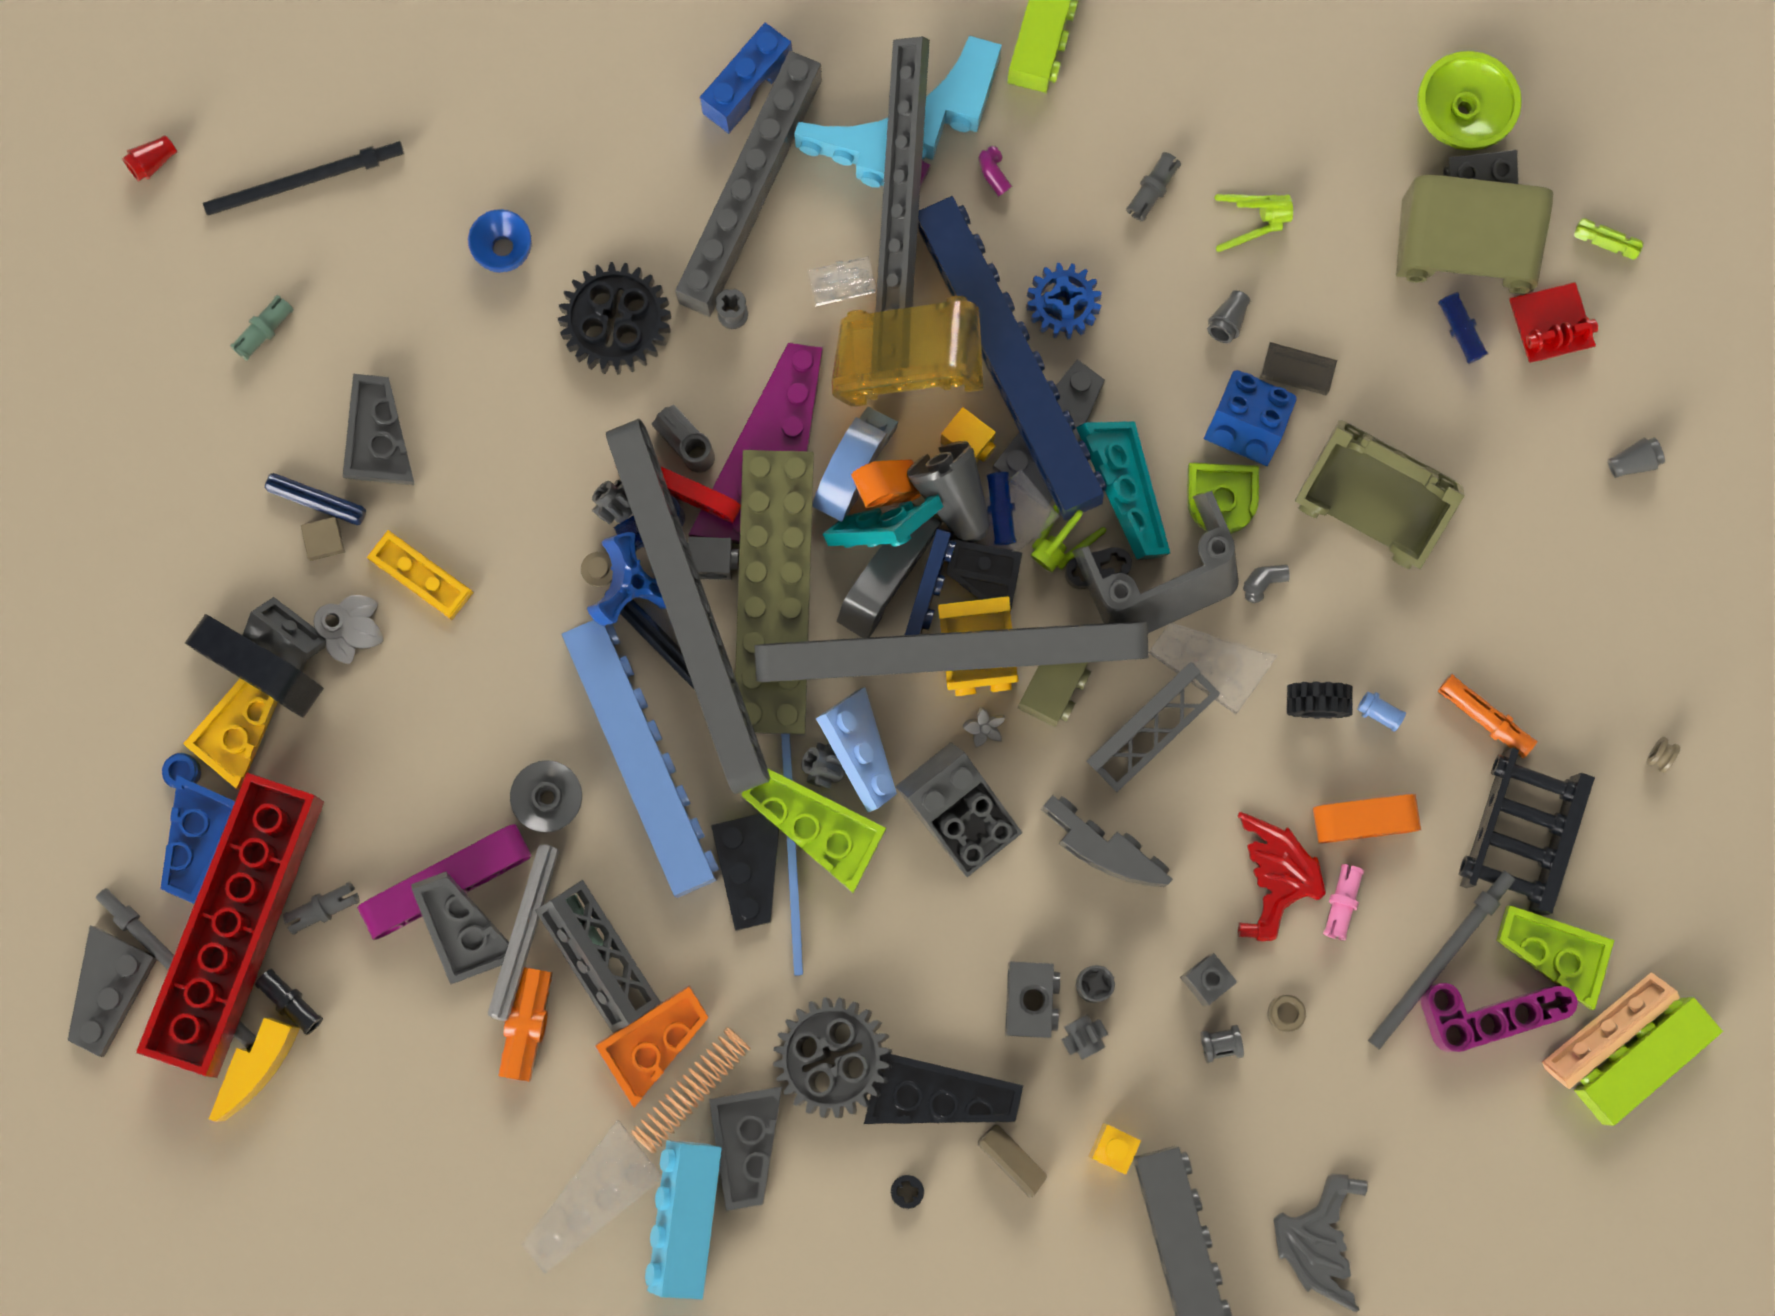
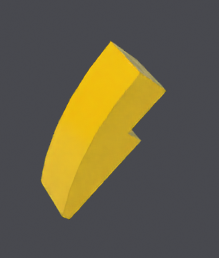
[209,1018,300,1122]

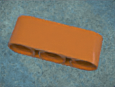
[851,459,922,508]
[1313,794,1421,843]

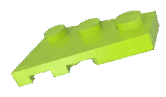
[1496,905,1615,1010]

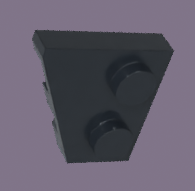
[946,539,1023,614]

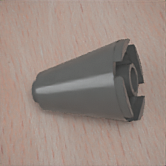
[907,441,990,543]

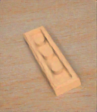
[1542,972,1680,1089]

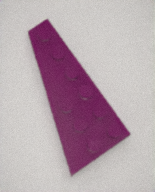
[688,343,823,544]

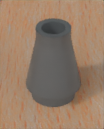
[1207,290,1250,343]
[1608,437,1665,478]

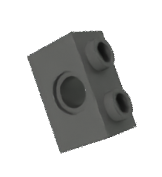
[1005,961,1060,1038]

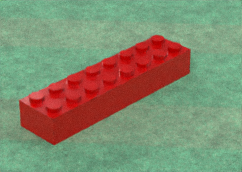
[136,773,324,1078]

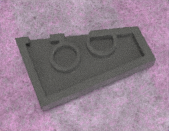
[67,925,157,1057]
[709,1087,782,1211]

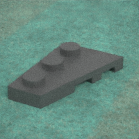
[343,373,415,485]
[411,871,509,985]

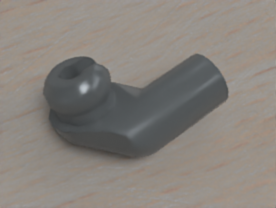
[1243,564,1290,603]

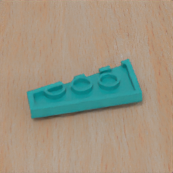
[1076,421,1171,560]

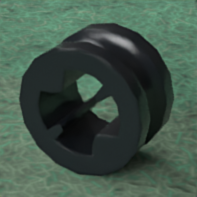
[891,1175,924,1209]

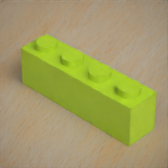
[1007,0,1078,93]
[1574,997,1724,1126]

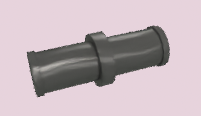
[1126,152,1181,221]
[283,882,360,934]

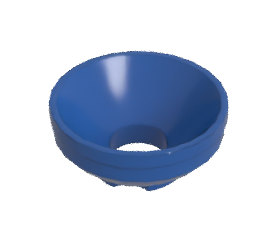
[468,209,532,273]

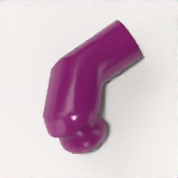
[978,146,1012,197]

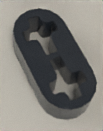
[1065,547,1132,589]

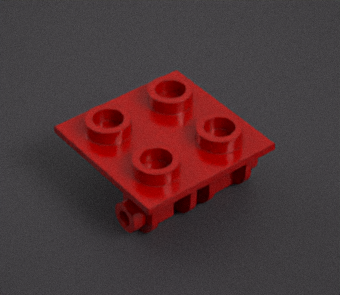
[1509,282,1598,363]

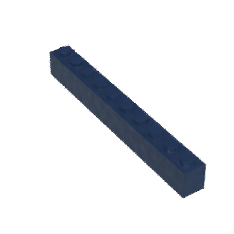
[918,195,1107,521]

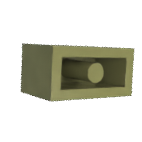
[1018,662,1092,727]

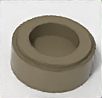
[1268,995,1306,1032]

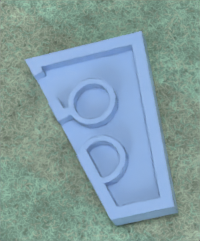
[816,687,897,812]

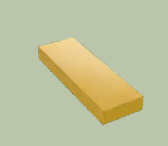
[366,530,473,620]

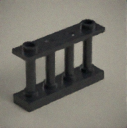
[1459,748,1595,916]

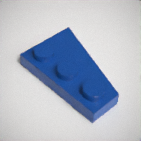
[160,775,235,904]

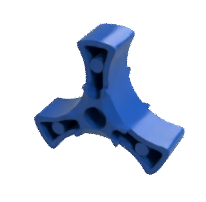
[587,532,666,626]

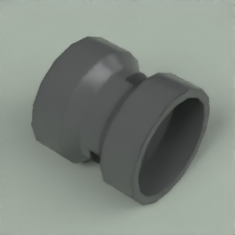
[1076,965,1115,1003]

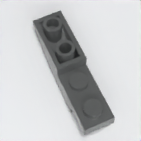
[1041,795,1173,887]

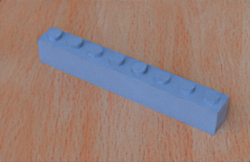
[561,620,719,898]

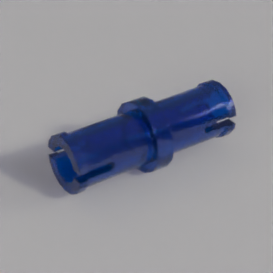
[1438,292,1489,364]
[986,472,1017,546]

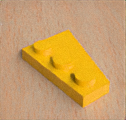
[183,678,278,790]

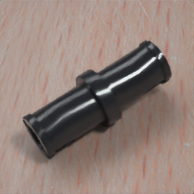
[255,969,323,1035]

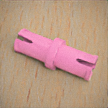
[1323,864,1364,941]

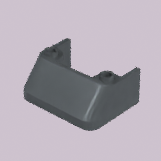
[1072,491,1239,633]

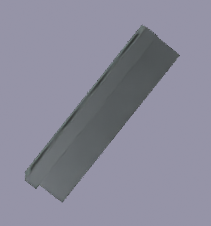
[1087,662,1221,792]
[535,880,661,1033]

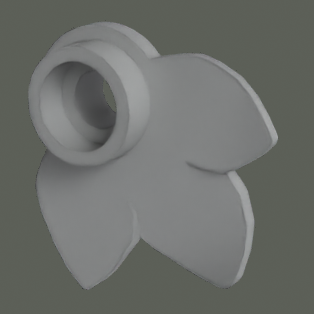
[314,595,383,664]

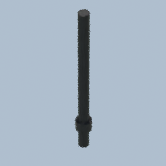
[203,141,405,216]

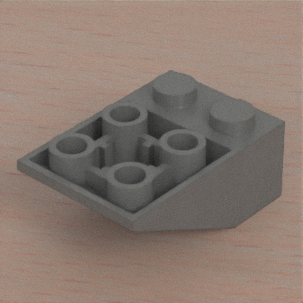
[895,742,1022,877]

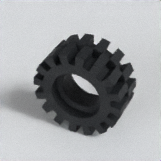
[1287,681,1353,719]

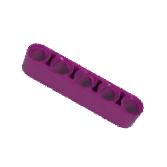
[357,824,532,940]

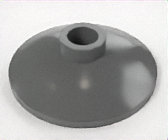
[510,760,582,832]

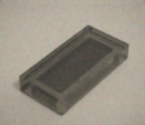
[1260,342,1337,396]

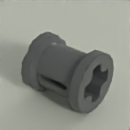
[716,289,748,329]
[1201,1025,1244,1063]

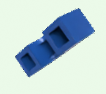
[700,22,792,134]

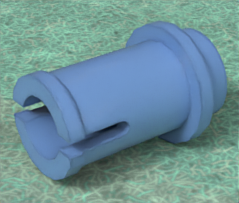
[1357,692,1406,732]

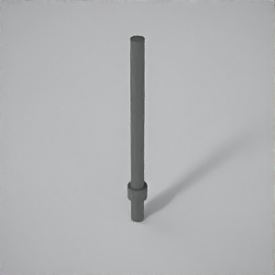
[1368,871,1516,1050]
[96,888,256,1049]

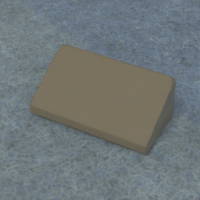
[978,1125,1047,1197]

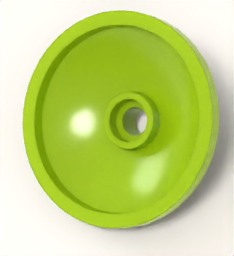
[1417,51,1521,150]

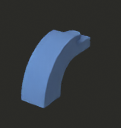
[812,407,898,522]

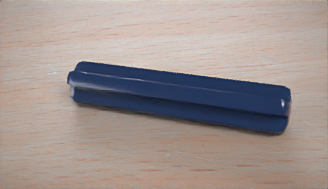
[265,473,366,525]

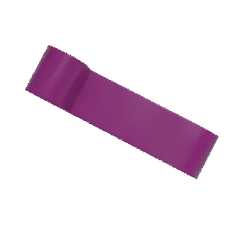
[1420,983,1578,1052]

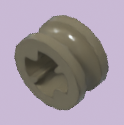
[1646,737,1681,773]

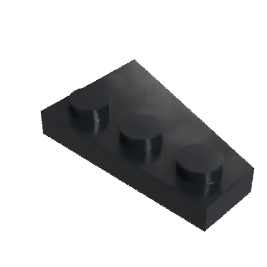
[711,813,779,931]

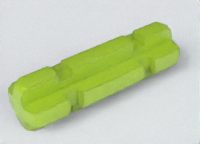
[1574,218,1643,260]

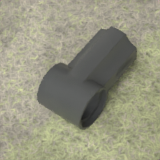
[651,405,715,473]

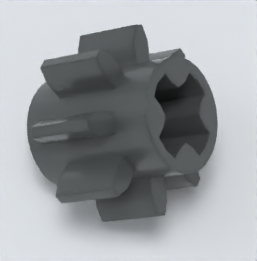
[592,479,632,524]
[802,743,845,789]
[1061,1014,1108,1060]

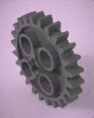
[773,998,892,1118]

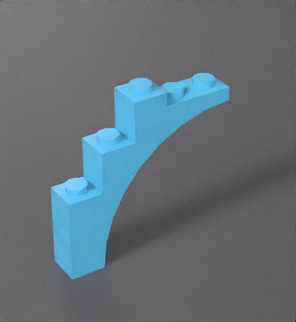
[794,36,1002,188]

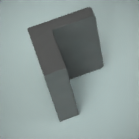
[243,597,326,672]

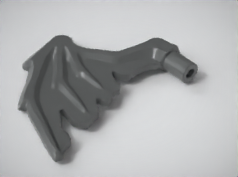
[1273,1174,1368,1312]

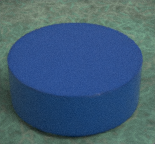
[162,753,201,789]

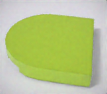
[1187,463,1259,534]

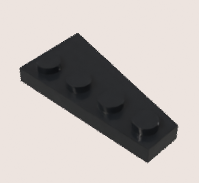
[864,1054,1024,1124]

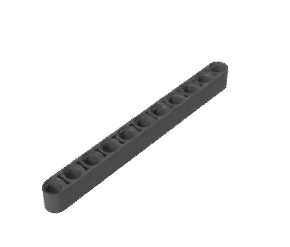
[606,418,770,794]
[754,621,1149,682]

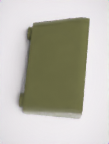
[1396,175,1553,294]
[1295,420,1465,569]

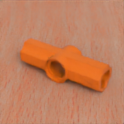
[499,967,553,1082]

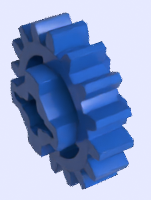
[1026,263,1102,339]

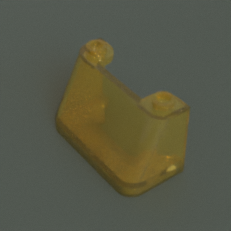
[831,296,984,407]

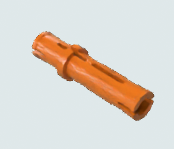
[1437,674,1538,759]

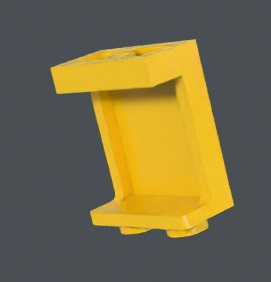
[938,596,1019,696]

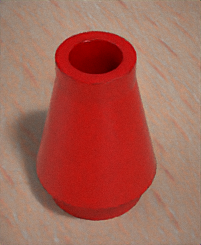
[122,135,177,181]

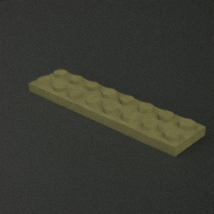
[735,450,814,735]

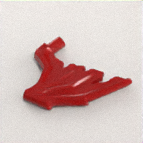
[1237,812,1326,941]

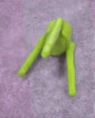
[1214,194,1293,252]
[1030,504,1106,572]

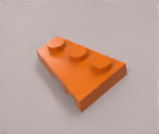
[595,985,709,1108]

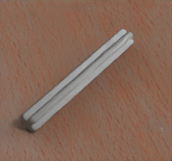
[488,845,559,1021]

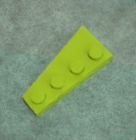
[741,769,886,894]

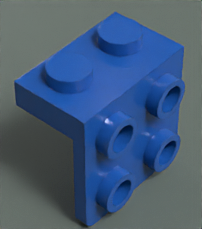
[1203,370,1297,467]

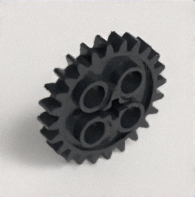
[558,262,672,375]

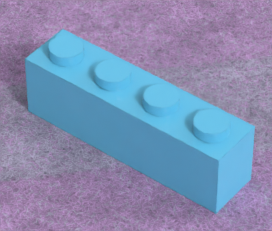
[645,1140,722,1300]

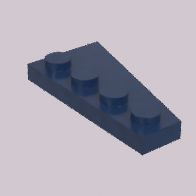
[905,529,956,635]

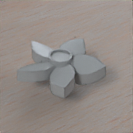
[963,707,1005,747]

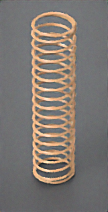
[631,1027,751,1154]

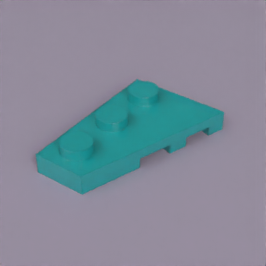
[822,495,944,548]

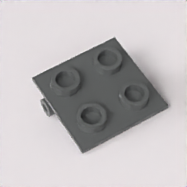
[1443,150,1518,184]

